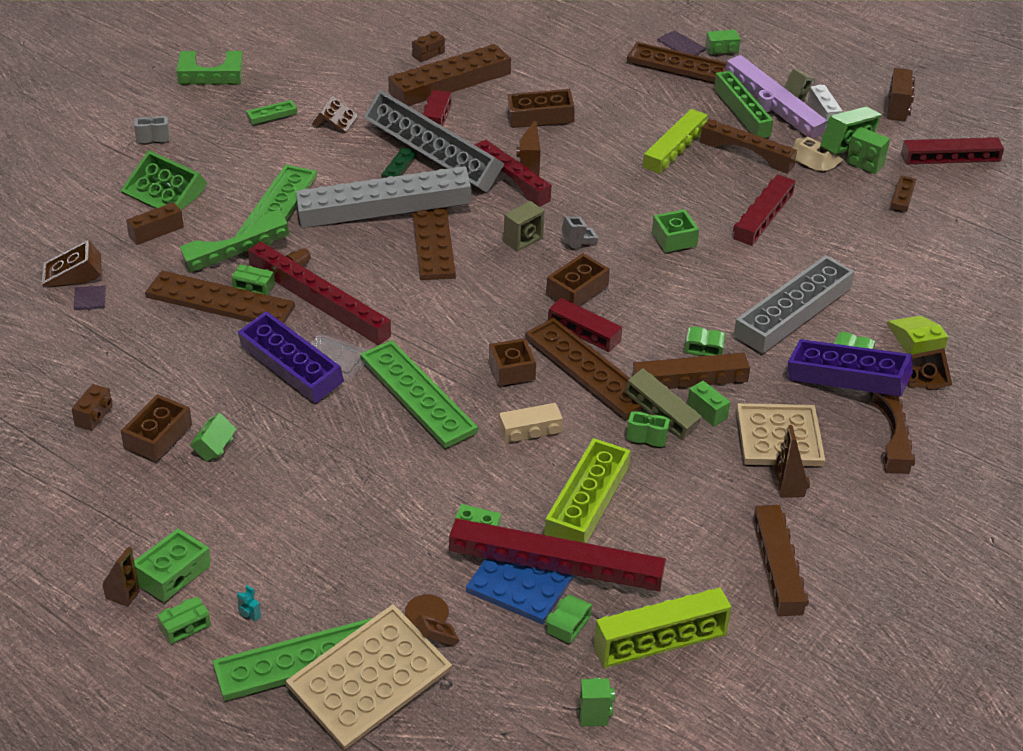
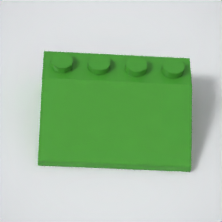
[120,150,207,210]

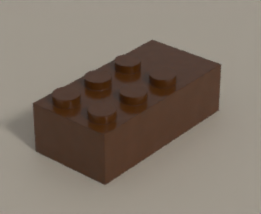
[507,89,575,128]

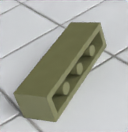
[624,368,702,440]

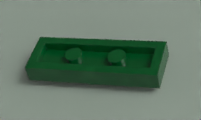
[381,148,417,179]

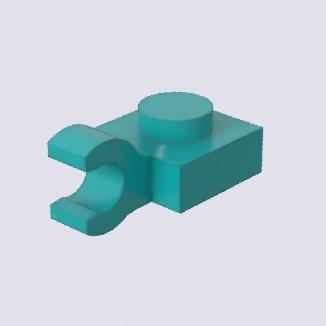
[237,585,261,622]

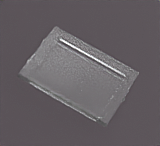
[311,333,369,381]

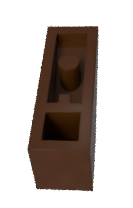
[103,547,140,607]

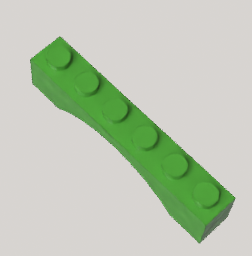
[180,209,290,273]

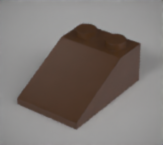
[516,121,541,176]
[42,239,101,287]

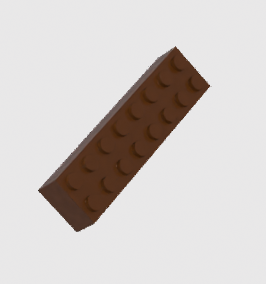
[388,44,511,106]

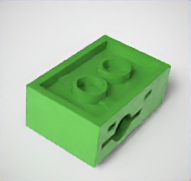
[134,528,210,602]

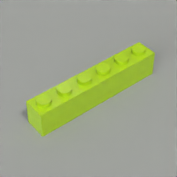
[643,109,708,174]

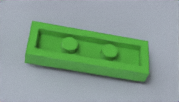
[246,100,297,125]

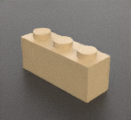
[499,403,563,443]

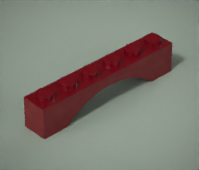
[475,139,552,207]

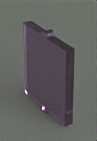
[73,285,106,311]

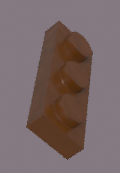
[891,175,917,212]

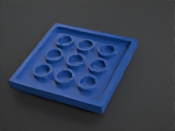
[466,558,575,625]

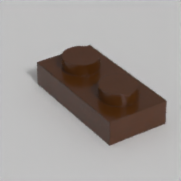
[415,614,460,646]

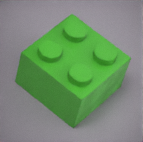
[846,127,890,175]
[652,209,699,252]

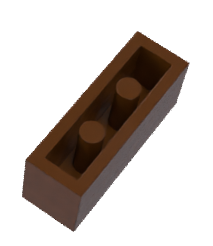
[126,202,184,245]

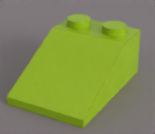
[887,316,948,355]

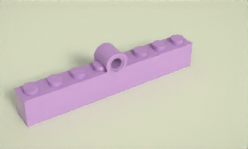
[725,55,827,139]

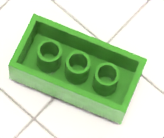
[820,106,882,154]

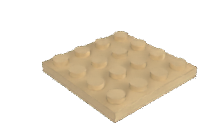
[737,403,825,466]

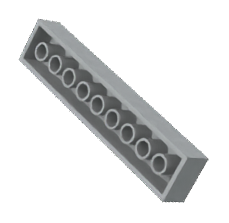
[364,90,504,192]
[296,166,472,228]

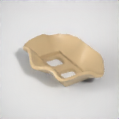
[792,137,843,171]

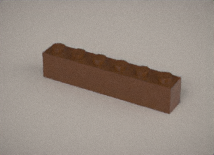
[632,353,750,389]
[753,505,809,617]

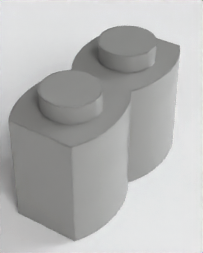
[134,116,170,144]

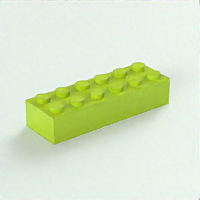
[544,438,631,543]
[594,587,732,669]

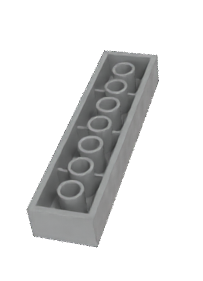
[734,255,855,354]

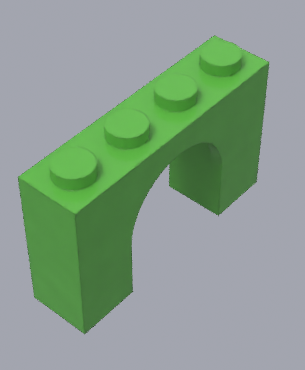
[177,51,244,84]

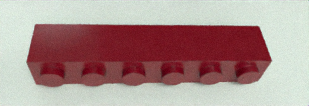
[901,137,1004,165]
[733,174,796,246]

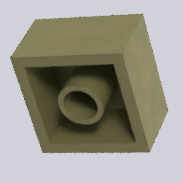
[503,201,544,252]

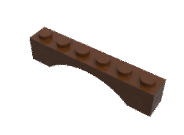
[700,119,797,174]
[869,392,915,474]

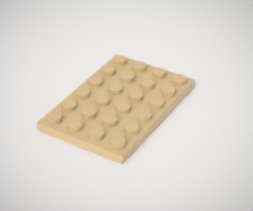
[286,604,452,751]

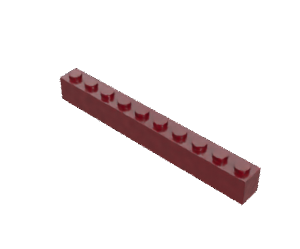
[248,242,391,346]
[449,518,666,592]

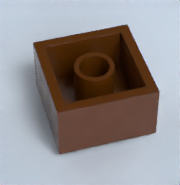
[489,338,536,386]

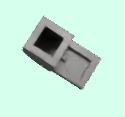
[562,217,599,250]

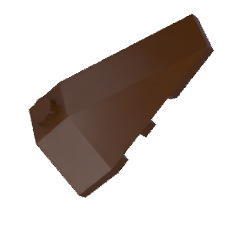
[907,348,952,389]
[774,425,810,498]

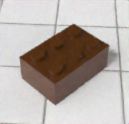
[887,68,915,122]
[546,253,610,306]
[120,394,192,462]

